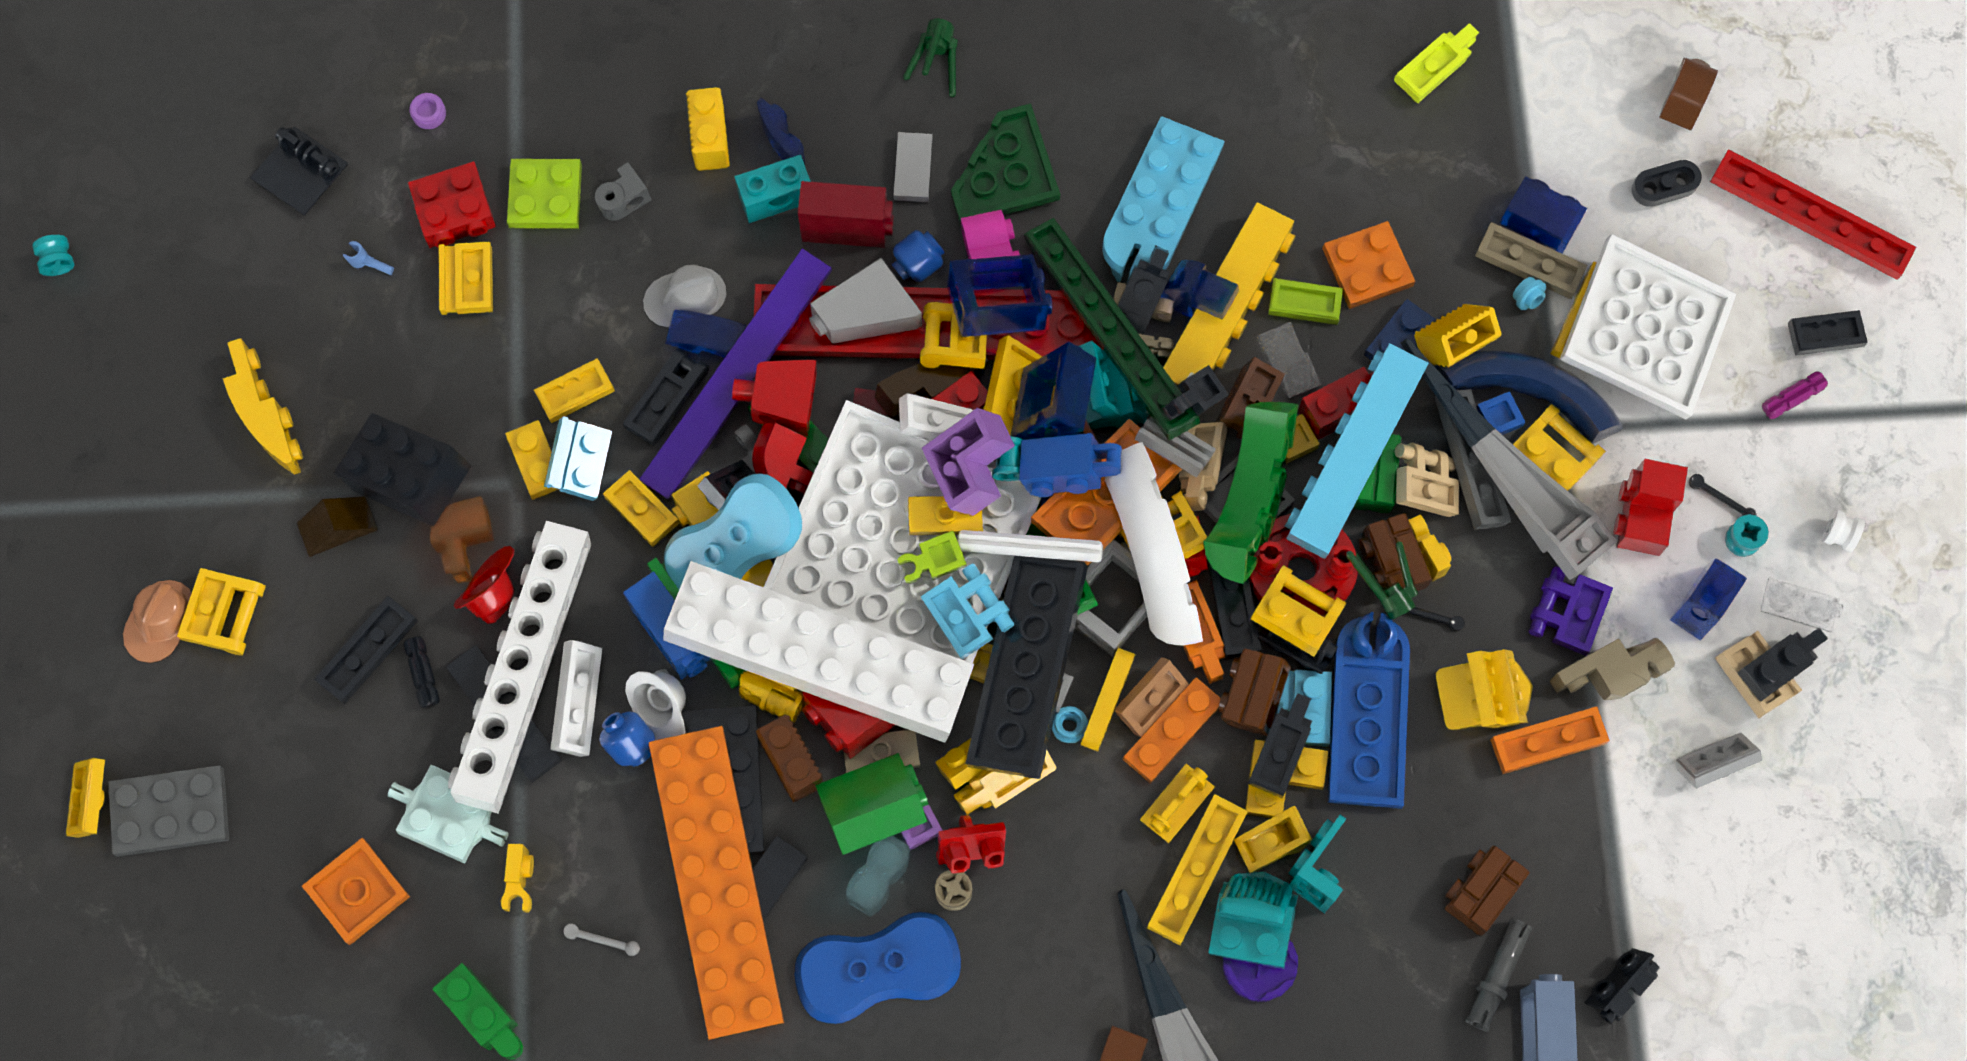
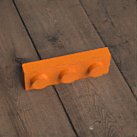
[1123,677,1221,784]
[1490,706,1610,774]

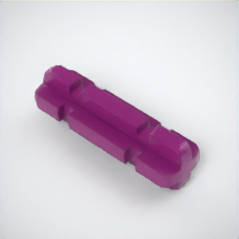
[1762,371,1828,419]

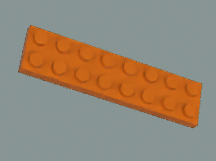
[649,726,784,1040]

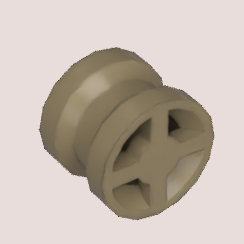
[935,870,972,911]

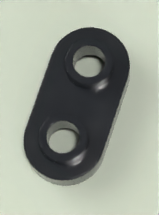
[1631,160,1702,207]

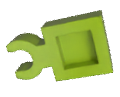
[897,531,967,583]

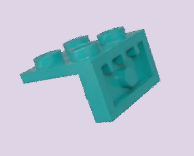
[1288,815,1346,914]

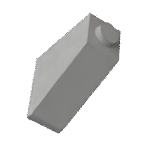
[809,258,922,343]

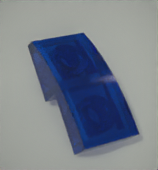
[757,98,805,164]
[665,310,747,358]

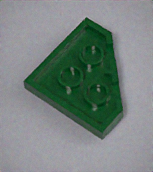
[951,103,1061,227]

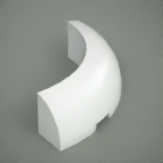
[1105,442,1203,646]

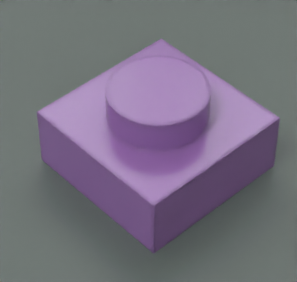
[900,805,943,850]

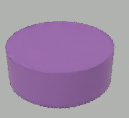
[410,93,446,129]

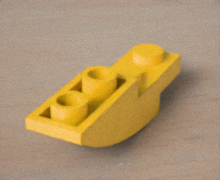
[223,338,303,475]

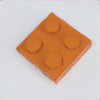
[1322,221,1416,309]
[302,838,410,945]

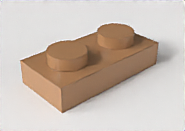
[1114,657,1189,737]

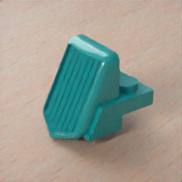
[1059,341,1149,429]
[1208,872,1298,969]

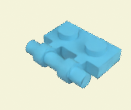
[921,563,1014,660]

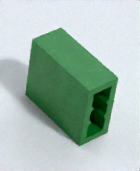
[815,753,929,855]

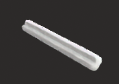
[957,530,1103,562]

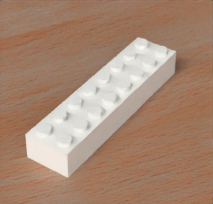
[663,561,974,743]

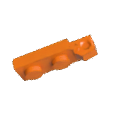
[1183,580,1225,684]

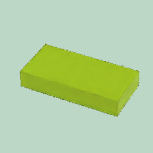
[1268,278,1343,325]

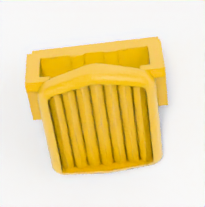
[1436,649,1533,730]

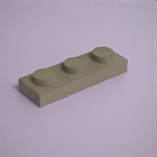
[1475,222,1588,299]

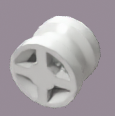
[1822,509,1865,553]

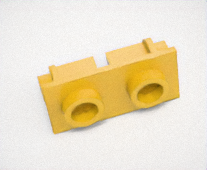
[1140,763,1215,844]

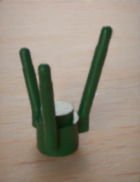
[903,18,958,97]
[1346,541,1419,620]

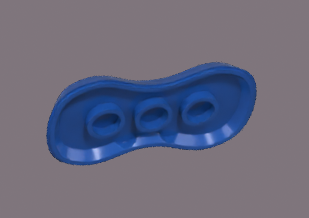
[794,912,961,1024]

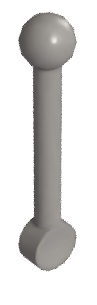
[564,924,640,956]

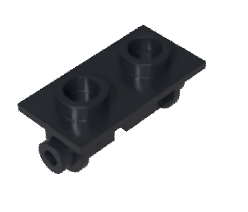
[1258,627,1338,674]
[1584,948,1660,1024]

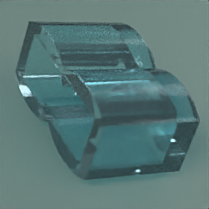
[846,836,910,917]

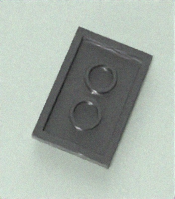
[108,765,229,857]

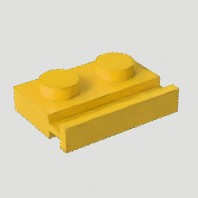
[439,242,493,315]

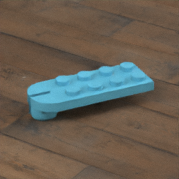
[1102,116,1225,282]

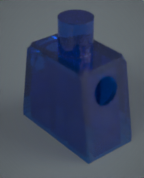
[1670,558,1747,641]

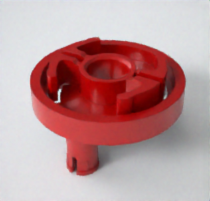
[1249,514,1358,618]

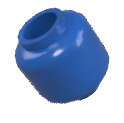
[892,230,945,282]
[599,711,655,767]

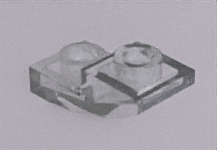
[1256,322,1321,399]

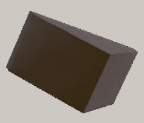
[297,496,378,557]

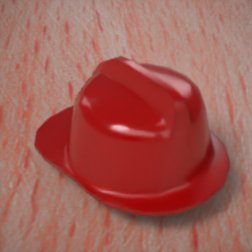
[453,546,515,624]

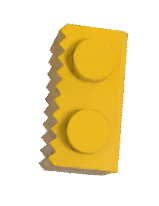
[686,87,730,171]
[1414,304,1502,368]

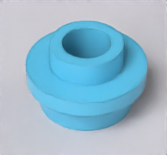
[1513,277,1546,310]
[1052,706,1088,743]

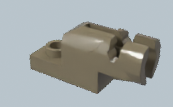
[1549,637,1675,700]

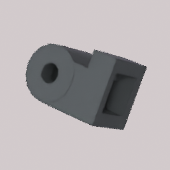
[595,162,652,221]

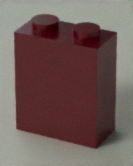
[798,181,894,248]

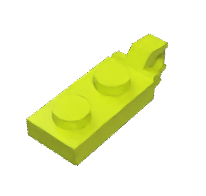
[1394,23,1479,103]

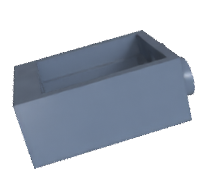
[1520,974,1578,1061]

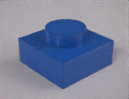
[1477,391,1525,435]

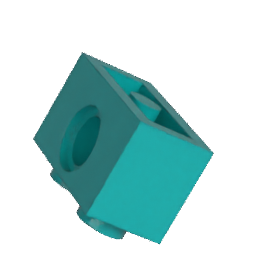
[734,155,811,223]

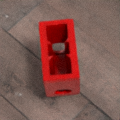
[732,360,817,437]

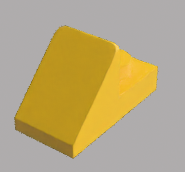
[1234,806,1312,873]

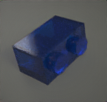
[1500,176,1588,254]

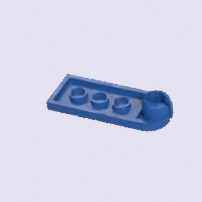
[1327,612,1410,809]

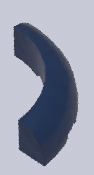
[1432,351,1623,444]

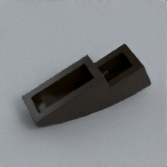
[874,358,988,418]

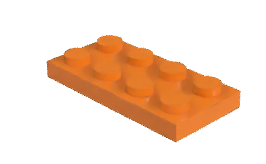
[1031,419,1182,566]

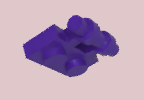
[1529,567,1613,656]

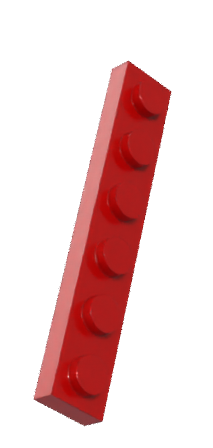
[1710,149,1917,280]

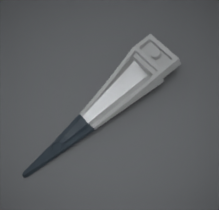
[1401,339,1617,580]
[1118,889,1218,1061]

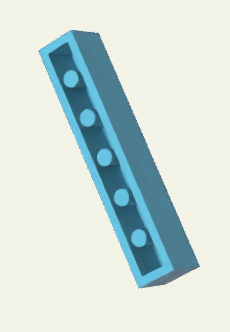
[1284,343,1429,559]

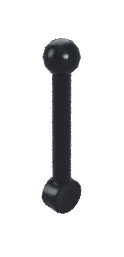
[1689,474,1757,516]
[1409,607,1465,632]

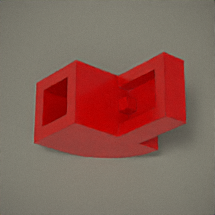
[752,423,814,496]

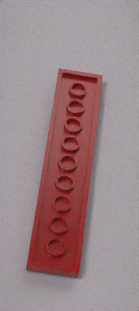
[754,284,1102,362]

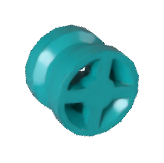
[32,235,75,276]
[1725,514,1769,557]

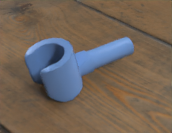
[343,241,394,275]

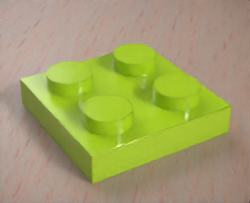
[507,159,582,228]

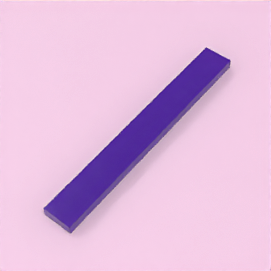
[639,248,832,501]

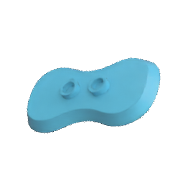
[664,473,802,589]

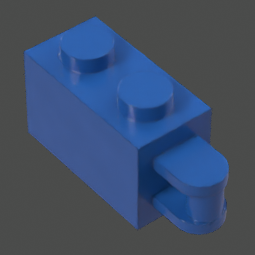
[1019,433,1122,497]

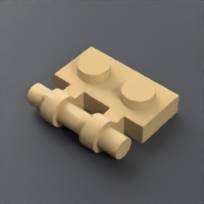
[1394,443,1459,517]

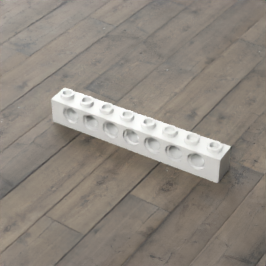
[448,521,591,814]

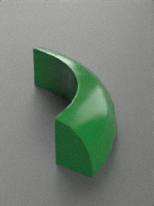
[1204,402,1298,584]

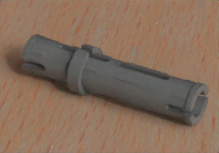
[1465,918,1533,1031]

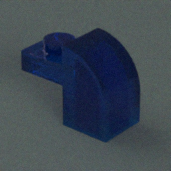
[1161,260,1239,320]

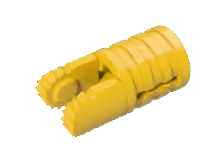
[739,671,804,723]

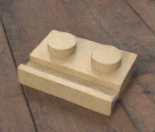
[1715,631,1802,718]

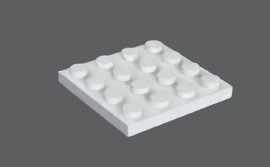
[1559,234,1736,419]

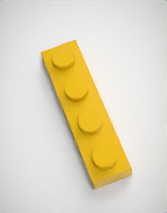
[1147,794,1248,945]

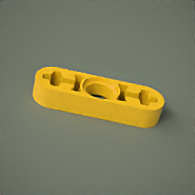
[1081,648,1135,752]

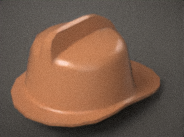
[123,580,192,663]

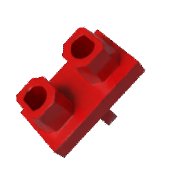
[936,815,1006,874]

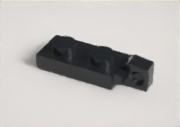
[1117,245,1170,335]
[1737,628,1828,702]
[1248,693,1312,798]

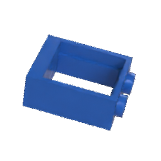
[623,571,710,680]

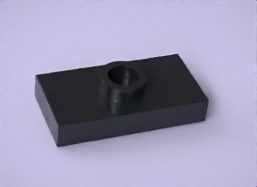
[1788,310,1868,356]

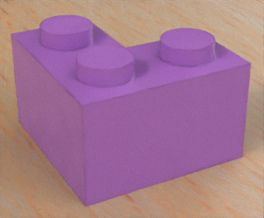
[922,408,1015,516]

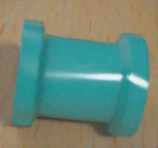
[992,437,1023,481]

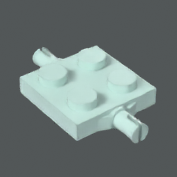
[388,765,509,864]

